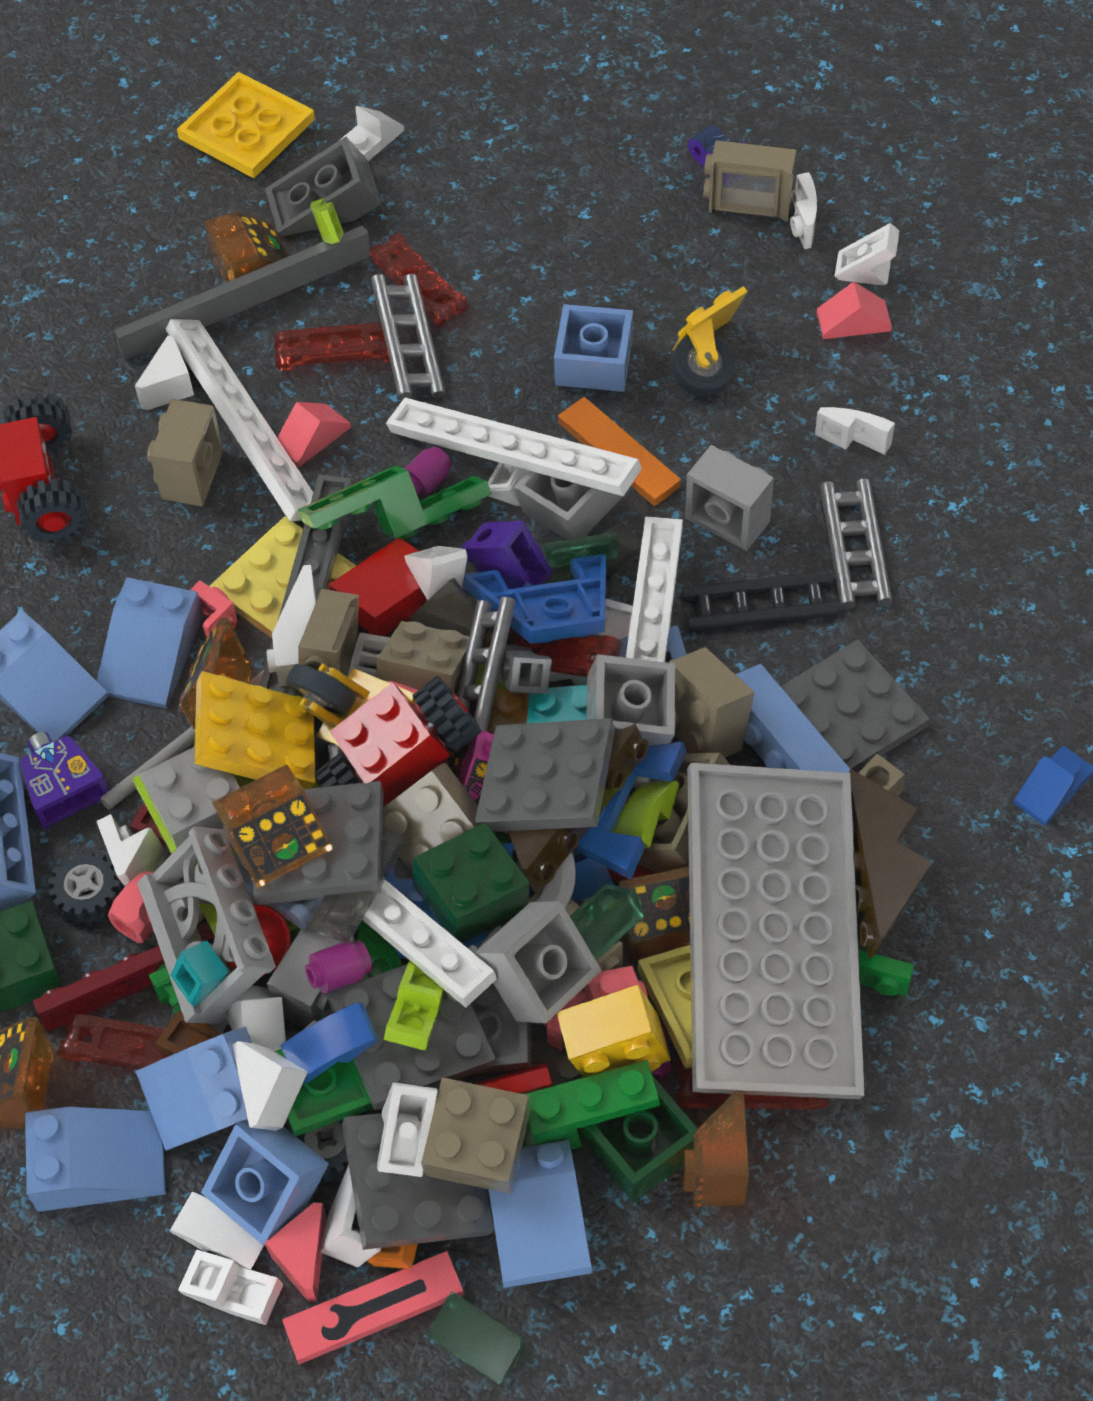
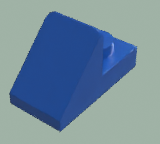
[1013,745,1093,826]

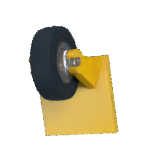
[671,286,748,396]
[285,663,415,748]

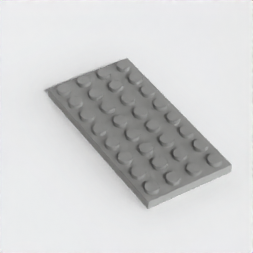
[687,763,864,1099]

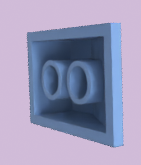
[97,577,204,709]
[0,610,109,742]
[136,1026,252,1151]
[25,1107,166,1212]
[488,1140,592,1288]

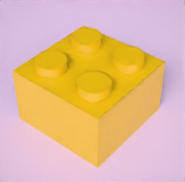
[557,985,671,1077]

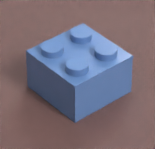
[554,304,633,392]
[201,1119,329,1246]

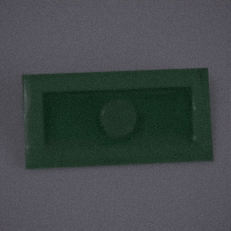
[541,532,618,569]
[570,883,644,961]
[427,1292,526,1386]

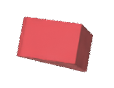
[817,282,892,339]
[278,402,351,468]
[265,1202,327,1302]

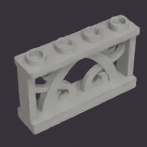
[137,826,276,1024]

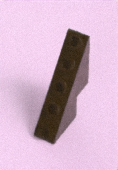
[508,723,649,894]
[848,769,932,959]

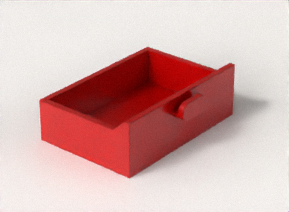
[328,538,433,637]

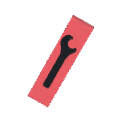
[282,1251,464,1365]

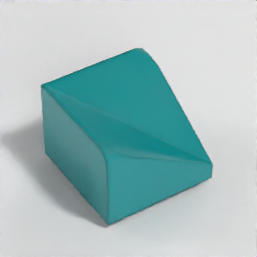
[170,940,228,1007]

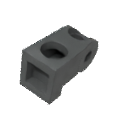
[499,645,552,694]

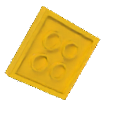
[177,72,315,178]
[194,671,315,790]

